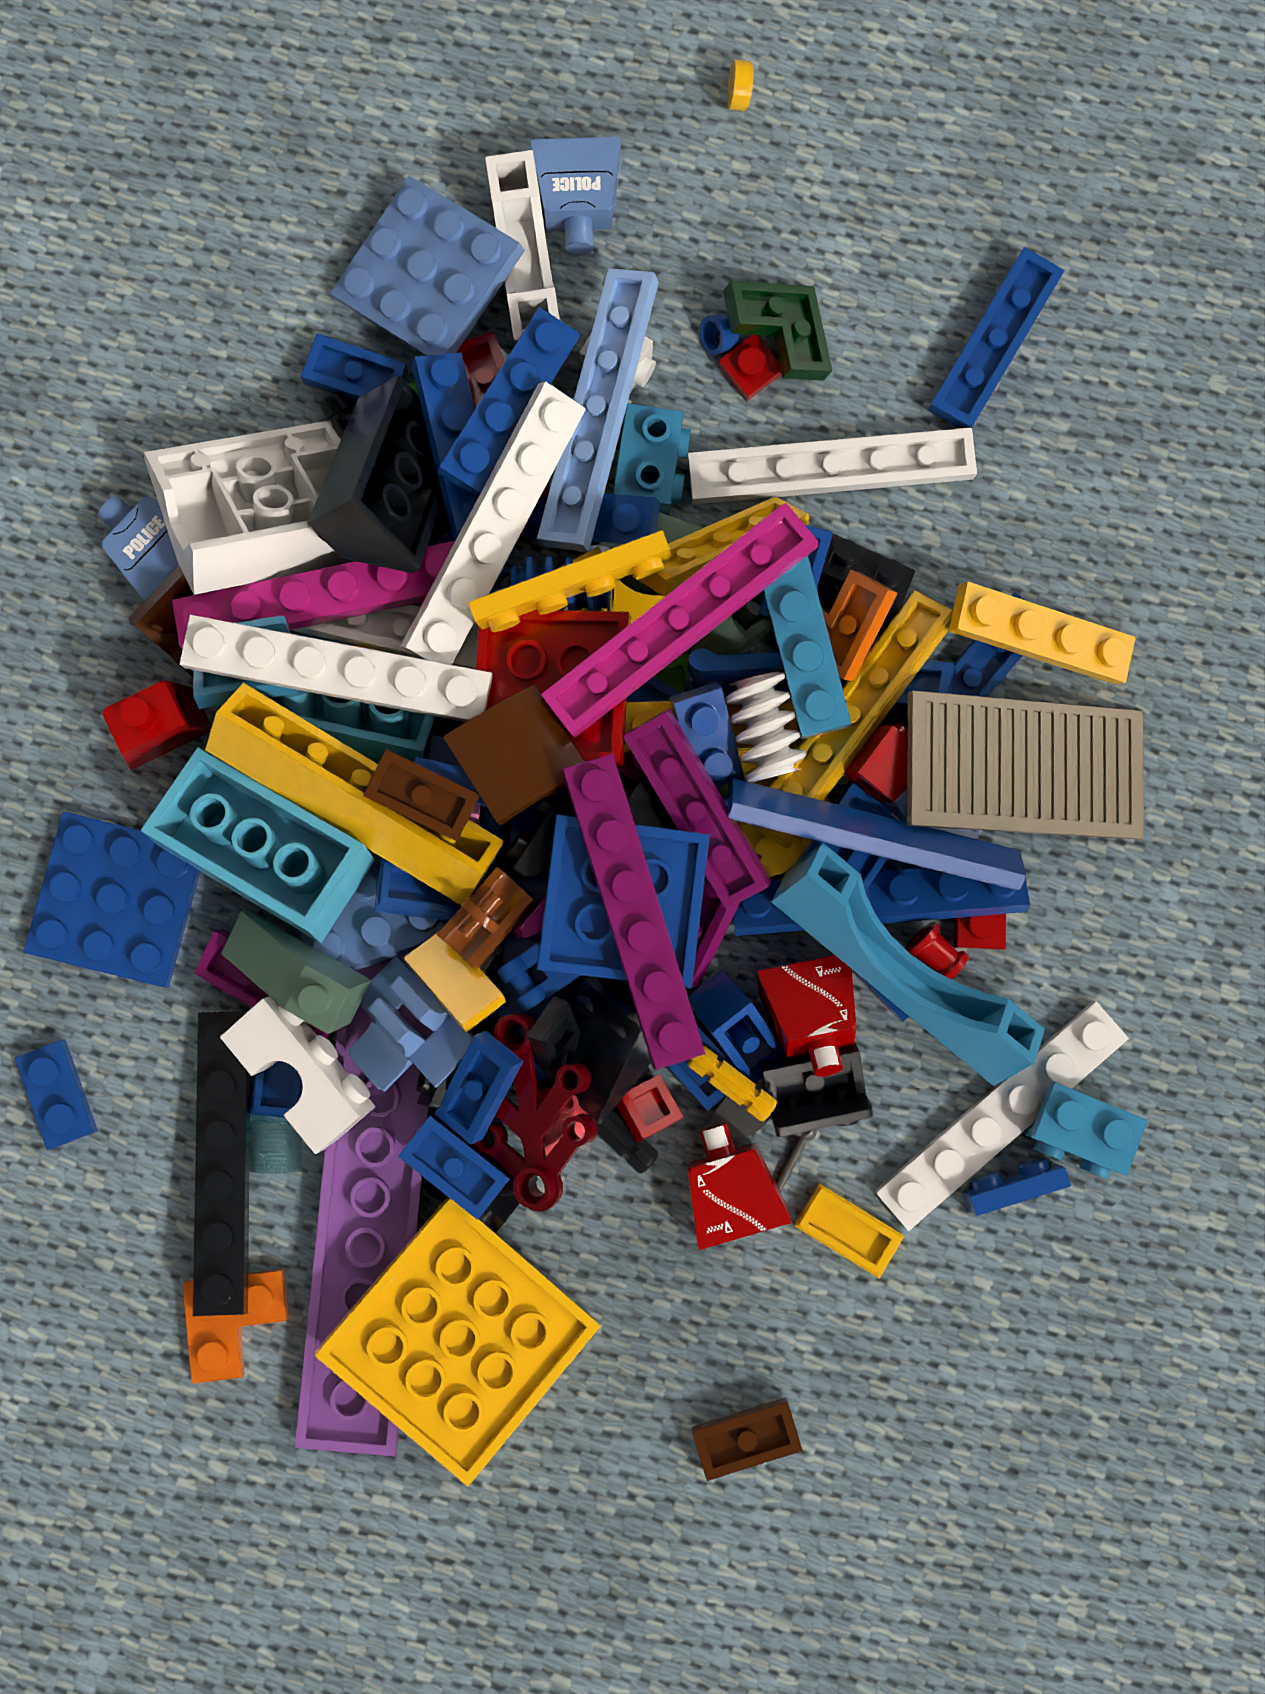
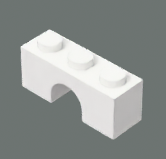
[220,996,376,1155]

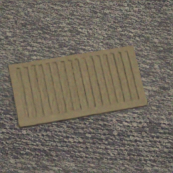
[906,691,1144,840]

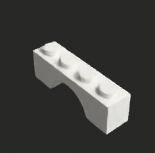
[485,150,560,345]

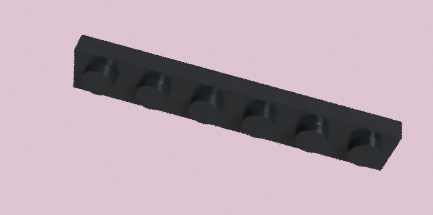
[193,1011,251,1316]

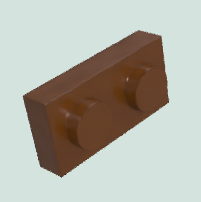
[363,749,480,841]
[691,1397,803,1481]

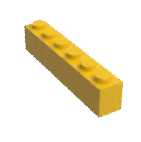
[205,683,504,905]

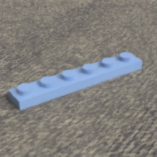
[537,268,659,552]

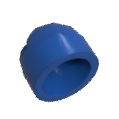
[699,314,740,355]

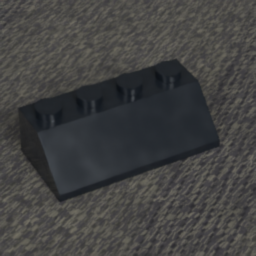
[307,375,443,573]

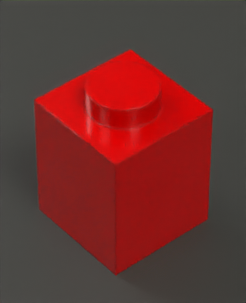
[843,724,908,803]

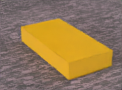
[404,931,506,1033]
[793,1182,904,1279]

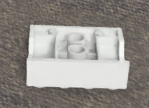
[144,420,355,595]

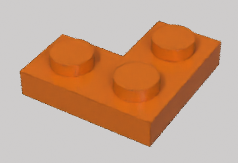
[772,570,898,682]
[182,1268,289,1384]

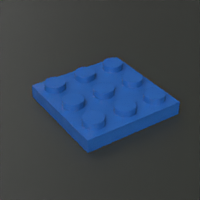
[23,811,201,988]
[537,815,710,988]

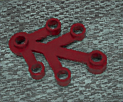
[474,1013,597,1212]

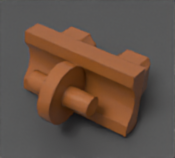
[437,866,537,969]

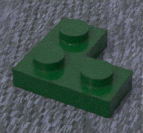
[723,280,832,381]

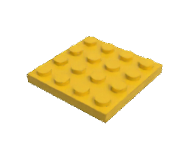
[314,1197,601,1487]

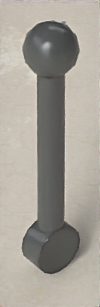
[776,1129,817,1192]

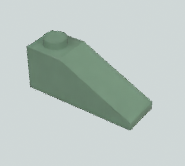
[221,909,371,1034]

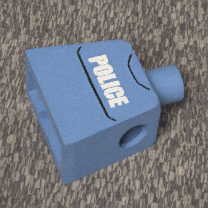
[531,137,621,255]
[98,496,179,601]

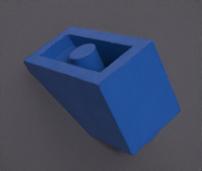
[688,969,787,1083]

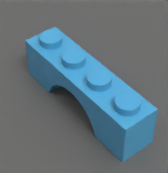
[763,555,851,740]

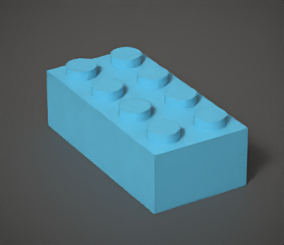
[140,747,375,943]

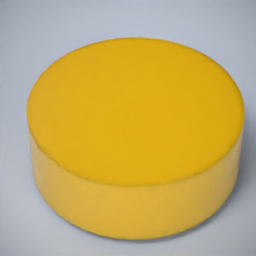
[727,59,753,111]

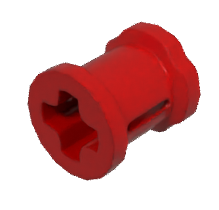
[905,921,969,980]

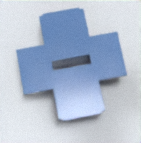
[348,956,473,1092]

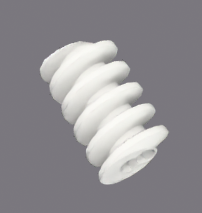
[725,672,806,782]

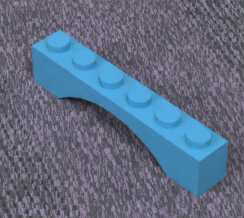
[771,842,1045,1086]

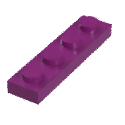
[623,708,772,909]

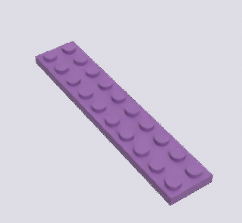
[295,951,434,1457]

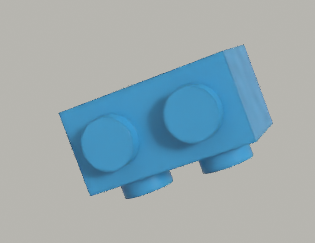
[613,403,691,516]

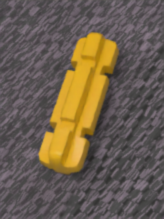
[687,1045,777,1121]

